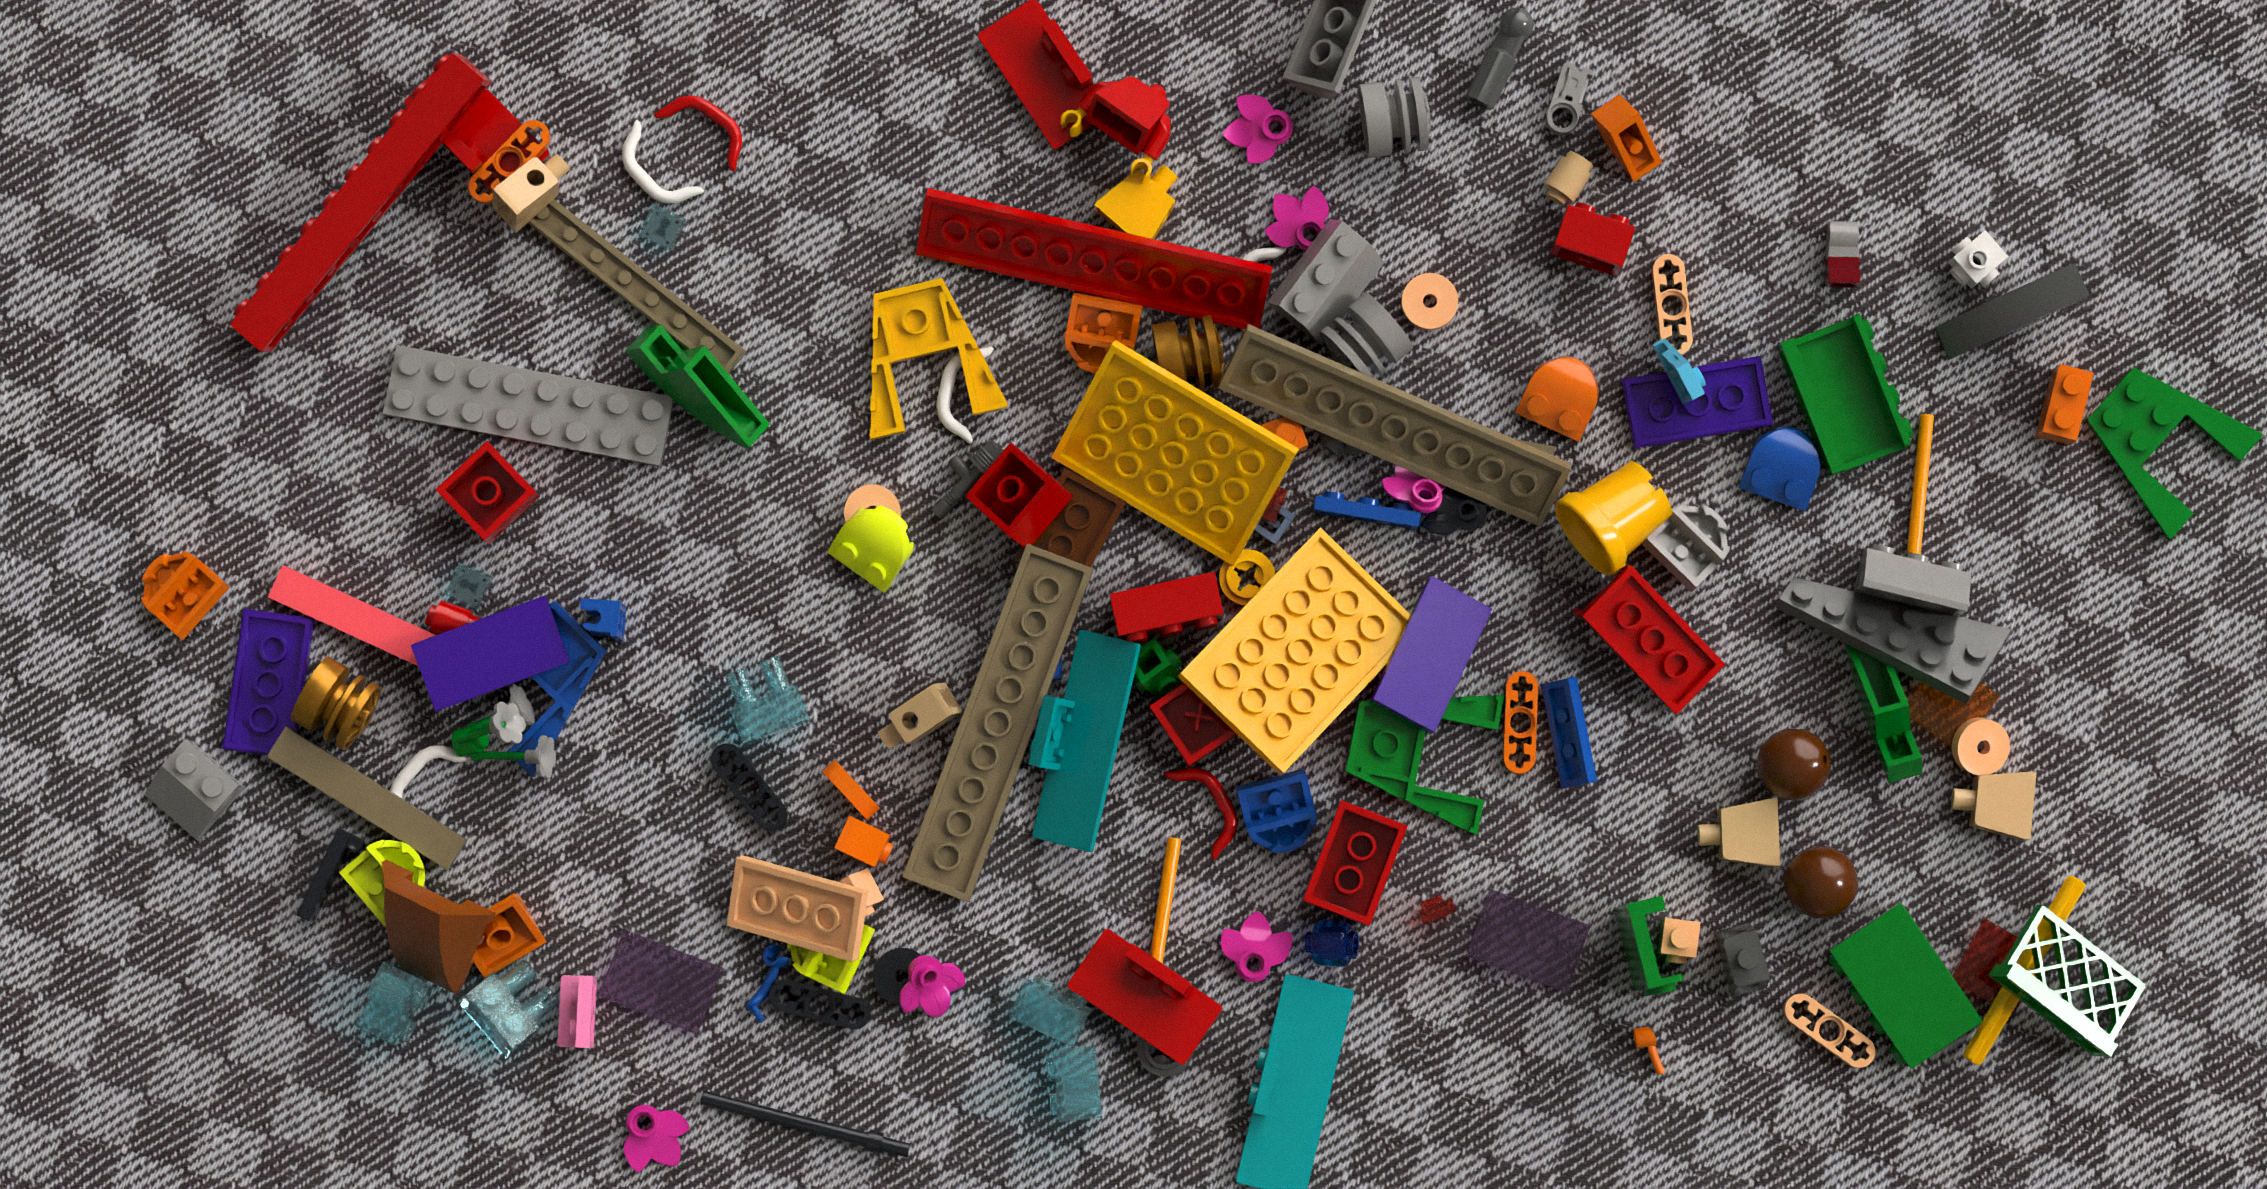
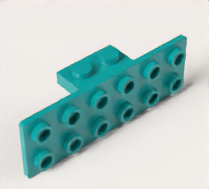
[1028,630,1141,852]
[1236,974,1354,1189]

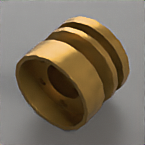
[1151,315,1225,391]
[291,656,382,750]

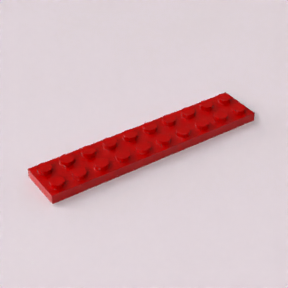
[916,188,1273,329]

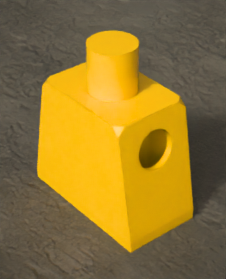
[1094,164,1178,239]

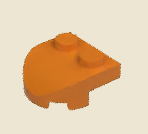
[1065,292,1143,374]
[1515,356,1599,442]
[141,551,230,640]

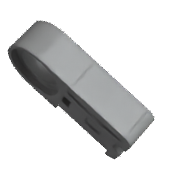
[1546,62,1593,136]

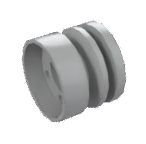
[1358,76,1431,158]
[1320,292,1413,378]

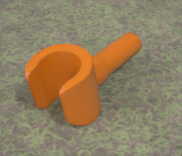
[1633,1027,1665,1075]

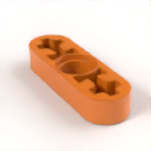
[468,120,551,205]
[1502,671,1538,775]

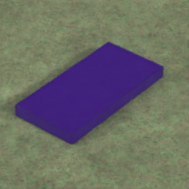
[1621,356,1773,450]
[1370,576,1492,734]
[411,595,570,712]
[222,609,315,755]

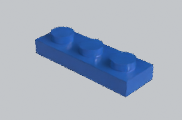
[1313,491,1421,530]
[1541,677,1597,789]

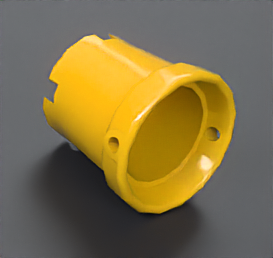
[1555,461,1673,576]

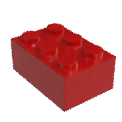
[1110,571,1224,644]
[1301,800,1408,927]

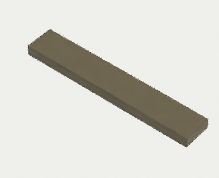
[267,726,468,870]

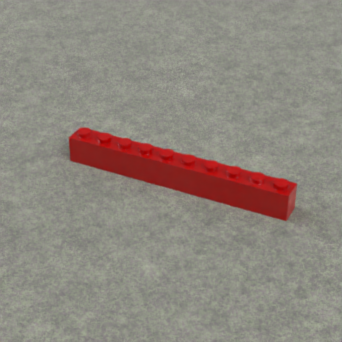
[229,52,493,352]

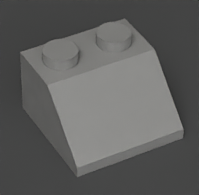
[144,739,246,841]

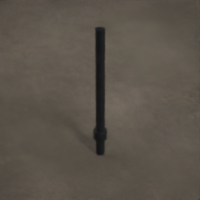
[700,1091,911,1157]

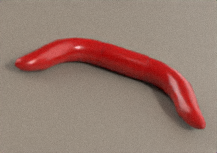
[654,95,743,172]
[1164,767,1238,860]

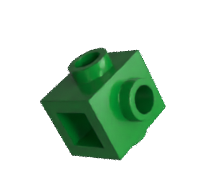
[1133,638,1183,699]

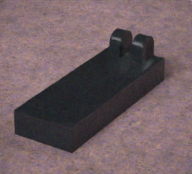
[296,828,365,922]

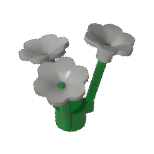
[451,684,556,779]

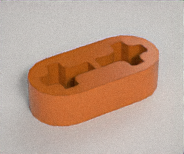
[822,759,880,820]

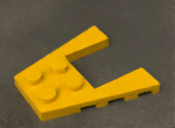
[869,278,1009,440]

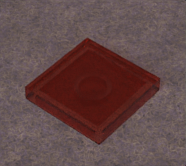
[1952,918,2047,1016]

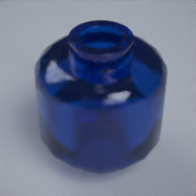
[1305,920,1359,967]

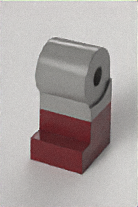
[1824,221,1861,288]

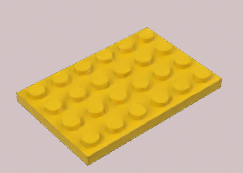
[1051,340,1299,566]
[1178,527,1410,776]

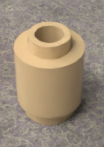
[1544,151,1593,206]

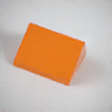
[472,893,546,979]

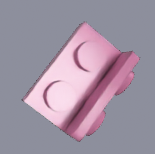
[557,975,597,1048]

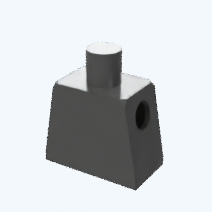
[1714,923,1770,997]

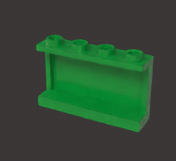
[1776,313,1914,478]
[1614,896,1683,996]
[1828,900,1983,1069]

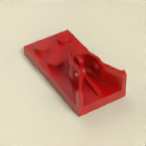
[1572,563,1726,715]

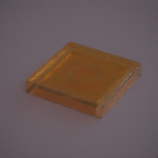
[1907,682,2000,750]

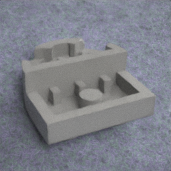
[1641,504,1730,592]

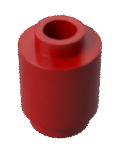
[425,600,481,635]

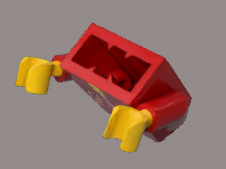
[1061,76,1171,185]

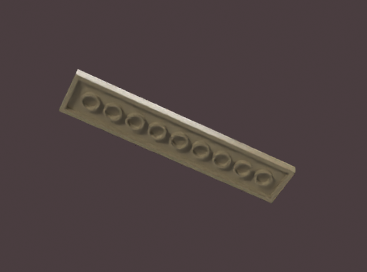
[1218,324,1571,527]
[902,544,1094,902]

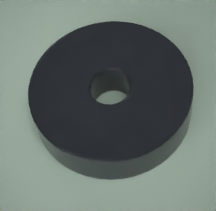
[873,948,927,1005]

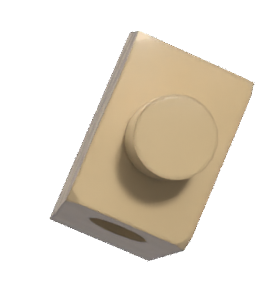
[492,154,570,233]
[878,682,964,749]
[1951,772,2037,841]
[1697,798,1780,867]

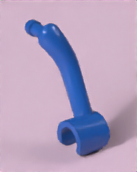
[746,945,789,1023]

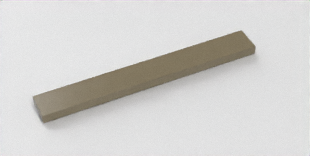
[527,184,747,374]

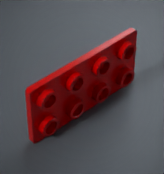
[978,0,1094,150]
[404,72,550,194]
[1067,929,1223,1065]

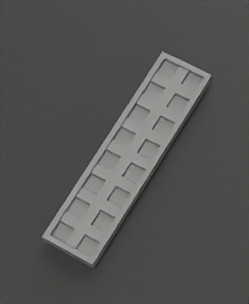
[383,345,674,467]

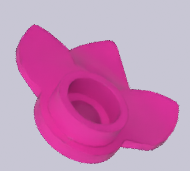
[1223,95,1293,164]
[1265,186,1329,251]
[1382,465,1446,513]
[1221,911,1292,982]
[899,955,965,1018]
[624,1105,690,1172]

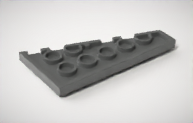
[1776,577,2012,705]

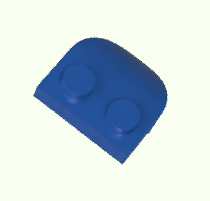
[1739,426,1820,511]
[1236,769,1317,853]

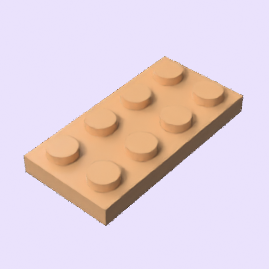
[727,855,869,962]

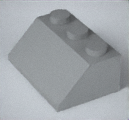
[1282,0,1377,100]
[1267,219,1385,346]
[1854,544,1971,616]

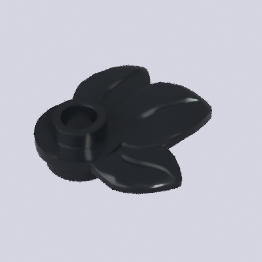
[1421,487,1487,535]

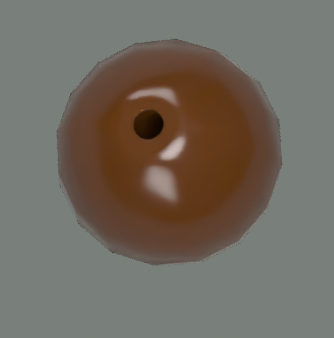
[1756,728,1831,801]
[1784,846,1858,919]

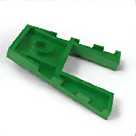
[2085,367,2263,541]
[1344,695,1505,835]

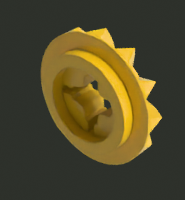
[1219,549,1275,606]

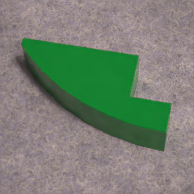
[625,324,770,449]
[1844,643,1923,783]

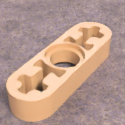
[1651,254,1693,356]
[1783,994,1876,1068]

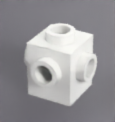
[1948,230,2009,289]

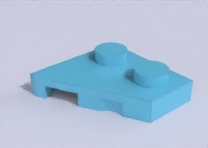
[1652,338,1706,405]

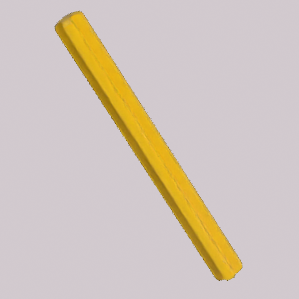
[1963,875,2086,1066]

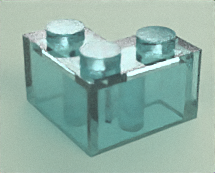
[356,961,432,1046]
[1046,1046,1102,1122]

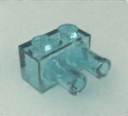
[725,655,812,746]
[460,960,560,1059]
[1009,975,1091,1048]

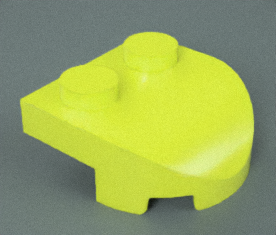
[827,506,914,593]
[339,840,425,928]
[787,924,875,994]

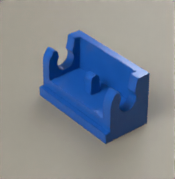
[580,598,627,642]

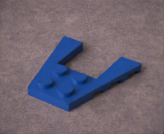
[507,601,607,777]

